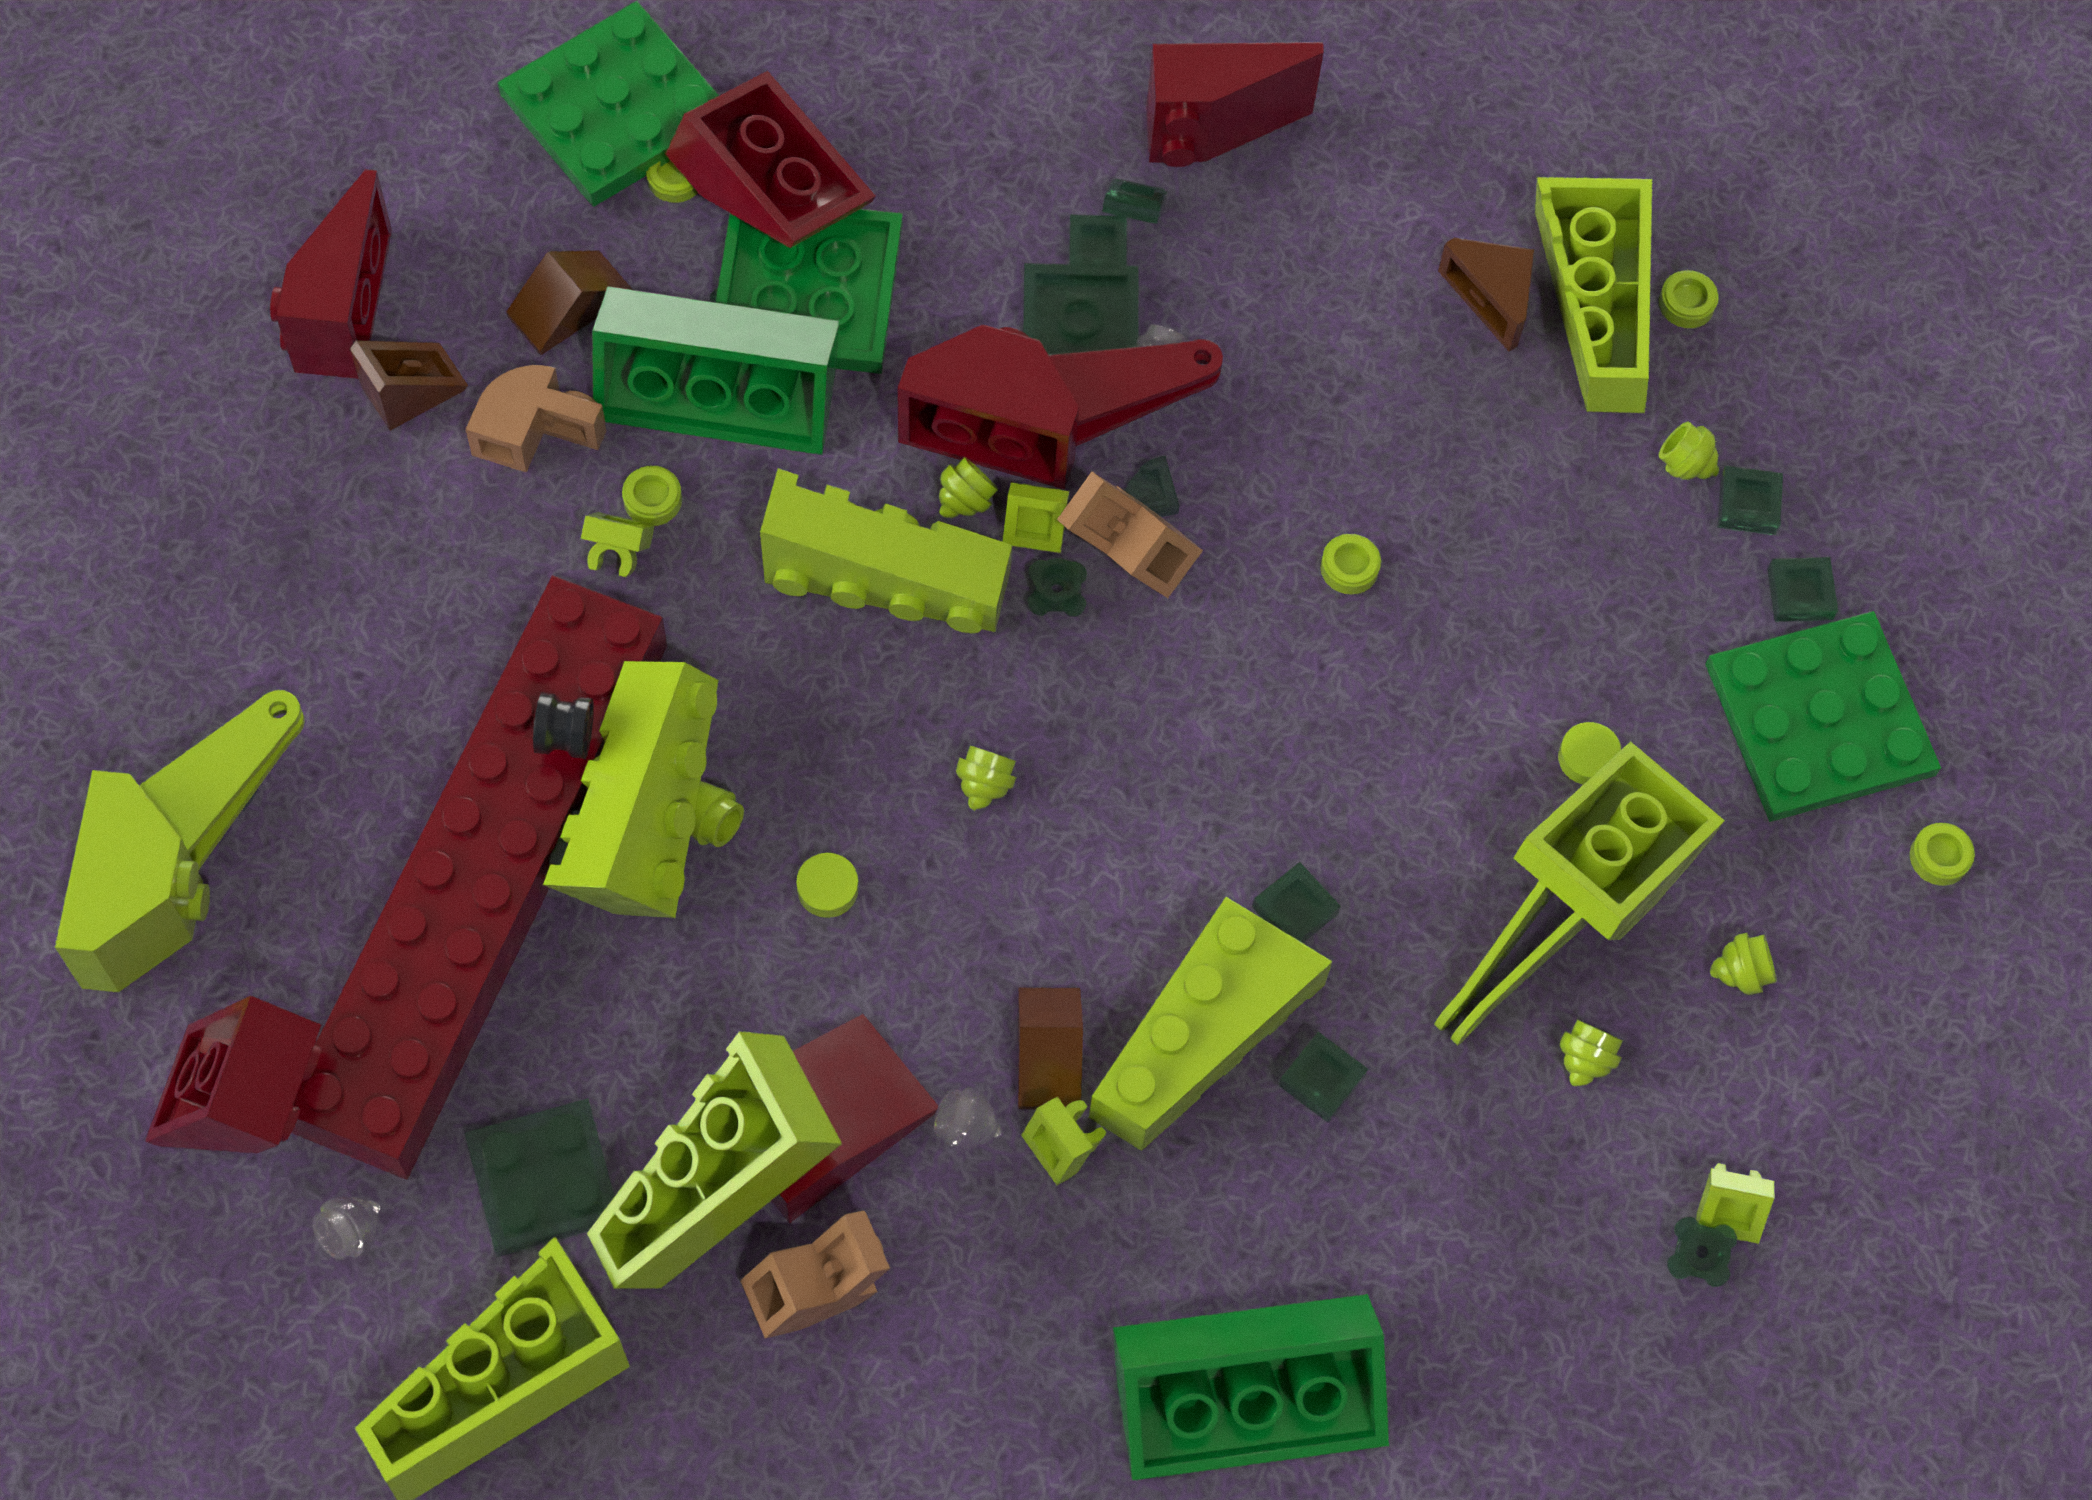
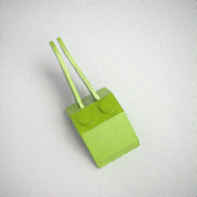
[55,690,305,992]
[1434,741,1725,1045]

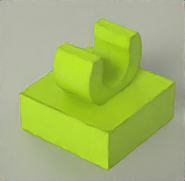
[1003,483,1069,553]
[581,512,655,577]
[1021,1097,1106,1185]
[1696,1163,1774,1244]

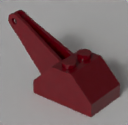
[898,324,1223,490]

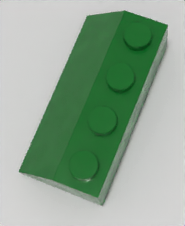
[592,286,839,455]
[1113,1294,1389,1481]

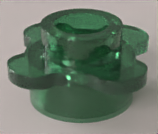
[1028,558,1087,617]
[1667,1217,1737,1287]

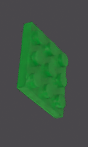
[497,1,719,207]
[716,209,903,374]
[1705,611,1941,822]

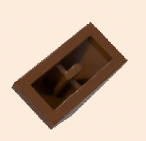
[1438,238,1534,352]
[506,251,633,356]
[350,341,468,431]
[1018,987,1083,1109]

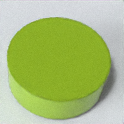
[646,161,698,203]
[1659,270,1718,328]
[622,466,682,526]
[1321,534,1381,595]
[1558,722,1621,785]
[1910,823,1975,886]
[796,853,858,918]

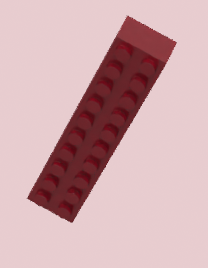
[292,575,667,1180]

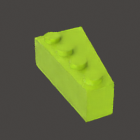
[1535,177,1652,413]
[760,468,1012,633]
[543,661,719,918]
[1089,897,1332,1151]
[587,1031,842,1289]
[355,1237,630,1500]

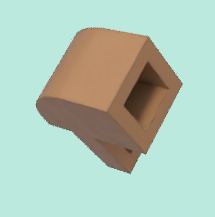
[465,365,607,473]
[1057,471,1203,598]
[740,1210,890,1339]

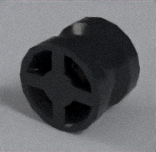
[533,692,594,759]

